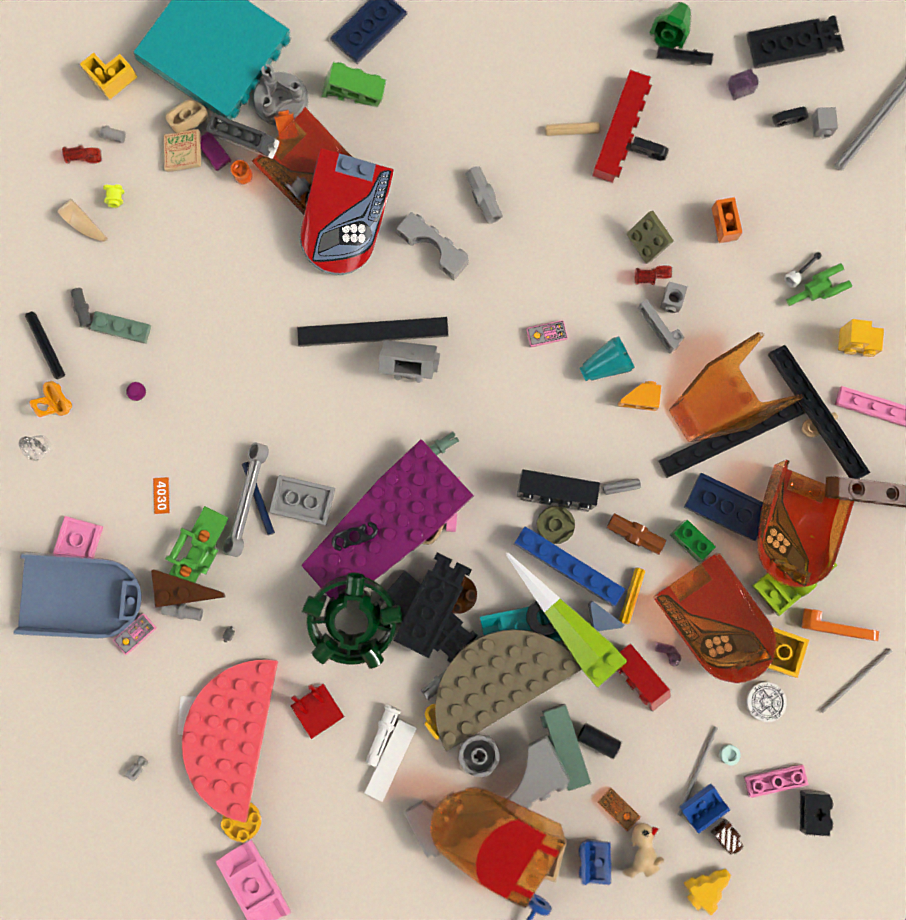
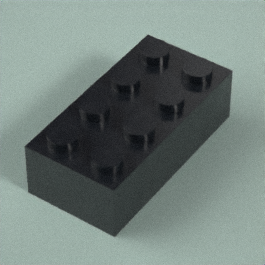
[517,469,600,512]

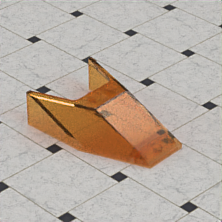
[669,332,804,442]

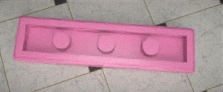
[835,386,906,427]

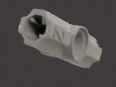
[466,166,503,223]

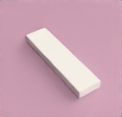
[365,719,417,802]

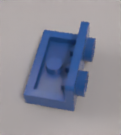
[679,783,730,833]
[579,840,611,885]

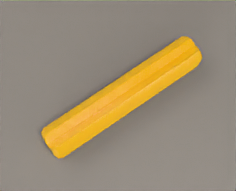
[619,567,645,624]

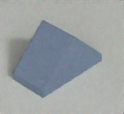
[588,601,624,631]

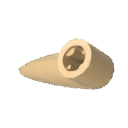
[57,199,107,241]

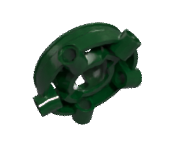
[302,573,402,669]

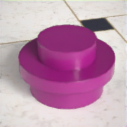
[126,382,146,401]

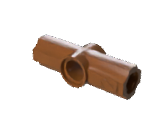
[607,513,666,555]

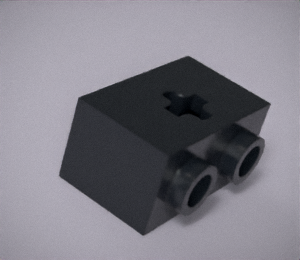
[800,790,833,836]

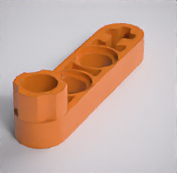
[801,608,879,641]

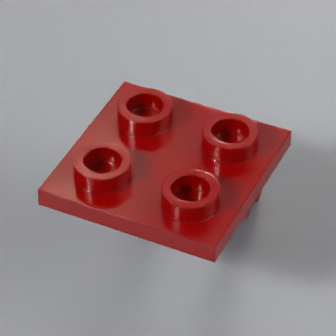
[290,683,345,739]

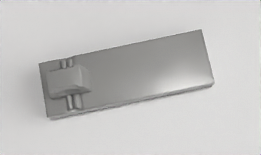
[638,299,684,353]

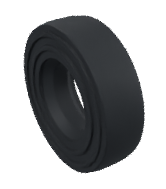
[526,601,556,635]

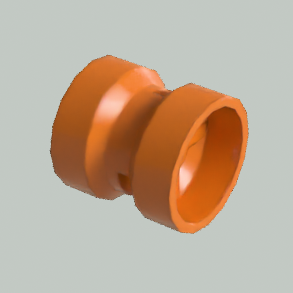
[231,160,252,184]

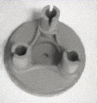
[253,64,308,126]

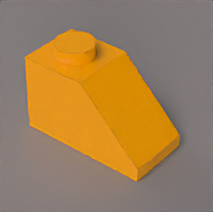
[618,381,661,411]

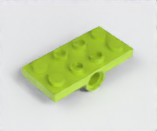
[752,536,837,616]

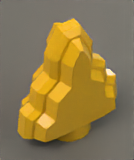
[683,868,731,916]

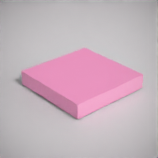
[53,516,103,558]

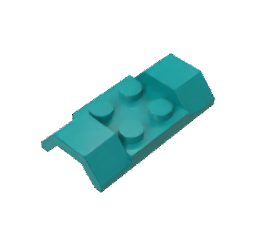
[480,606,562,642]

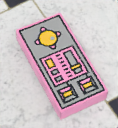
[527,320,568,347]
[113,614,157,655]

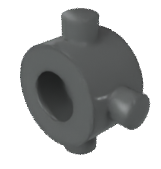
[222,626,235,643]

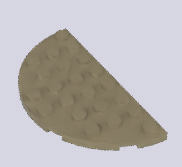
[435,629,582,752]

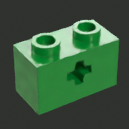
[670,520,716,562]

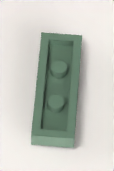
[90,311,151,344]

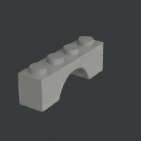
[397,212,468,280]

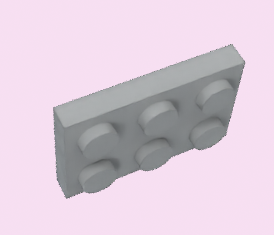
[269,475,335,526]

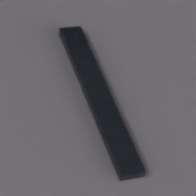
[297,317,449,347]
[768,345,871,479]
[658,397,804,478]

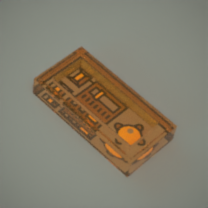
[598,787,641,832]

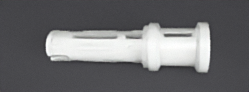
[365,704,401,767]

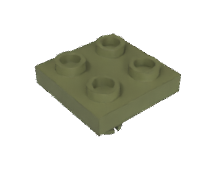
[626,211,674,264]

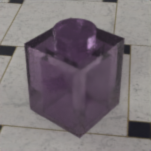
[727,68,759,100]

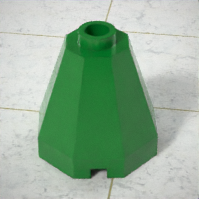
[650,2,691,49]

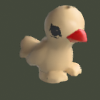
[623,823,664,878]

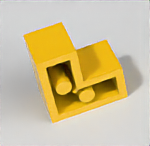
[80,53,137,100]
[838,319,884,357]

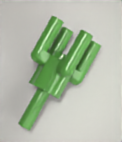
[786,263,852,306]

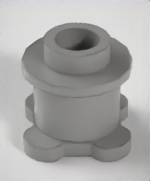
[286,176,310,201]

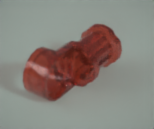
[62,144,102,164]
[634,266,672,285]

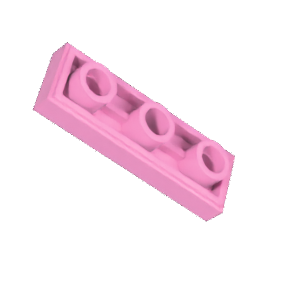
[744,764,808,798]

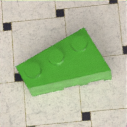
[321,62,386,107]

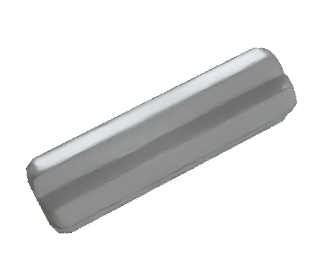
[603,478,641,495]

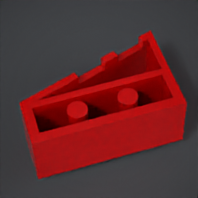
[617,643,671,711]

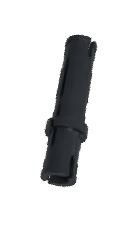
[657,46,713,65]

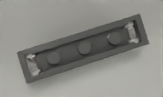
[206,113,280,159]

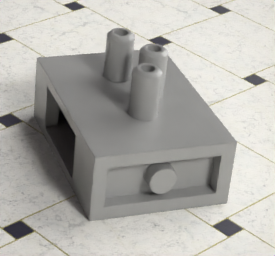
[378,340,440,383]

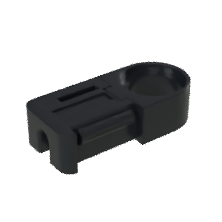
[630,136,669,161]

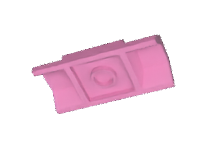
[216,840,291,920]

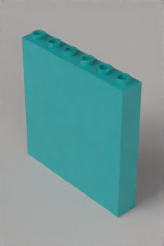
[133,0,291,120]

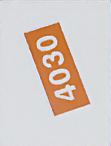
[153,477,170,514]

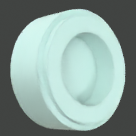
[719,744,741,765]

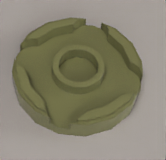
[537,506,575,544]

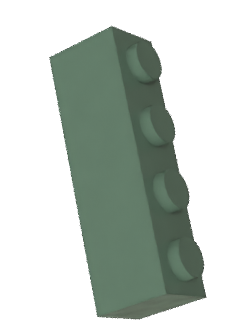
[540,704,591,791]

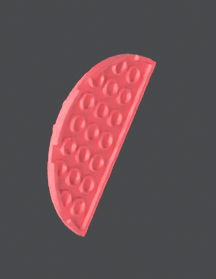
[182,660,278,822]

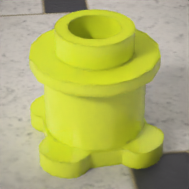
[103,184,125,208]

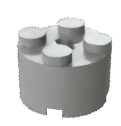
[459,733,499,777]

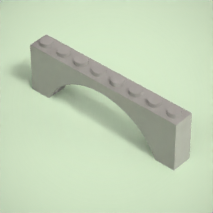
[404,735,570,857]

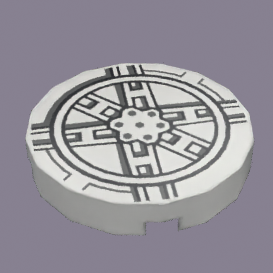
[746,682,787,722]

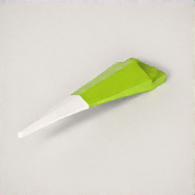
[506,553,627,688]

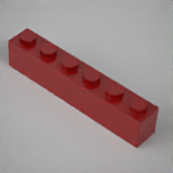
[592,70,652,183]

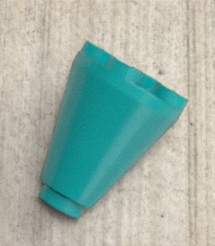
[579,336,635,381]

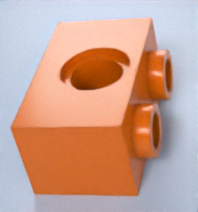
[711,197,743,243]

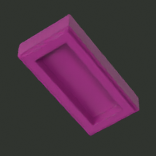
[200,132,231,171]

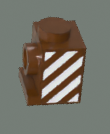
[710,819,743,855]

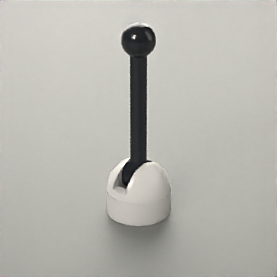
[784,252,822,288]

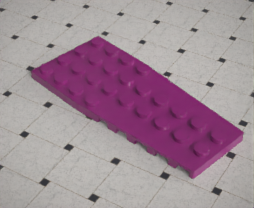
[302,439,474,599]

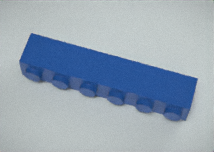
[514,526,625,606]

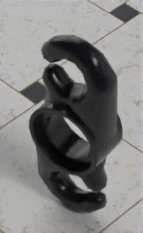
[331,522,378,551]

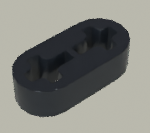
[772,107,809,127]

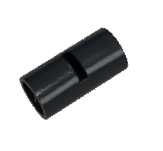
[577,723,622,759]

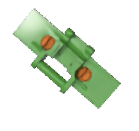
[165,506,229,583]

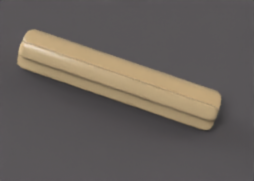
[546,122,600,136]

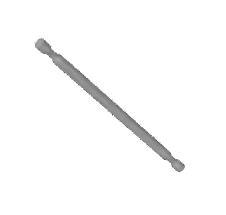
[820,649,892,713]
[677,726,718,816]

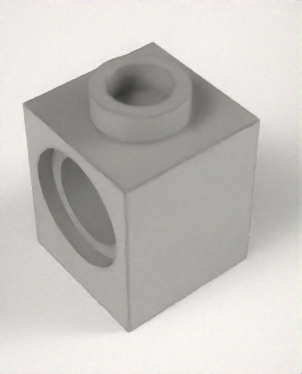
[812,107,838,138]
[660,281,687,313]

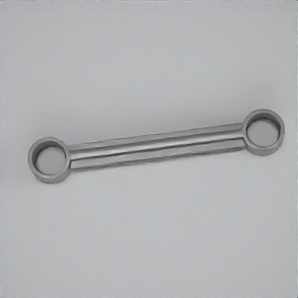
[223,442,269,557]

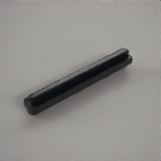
[25,311,65,379]

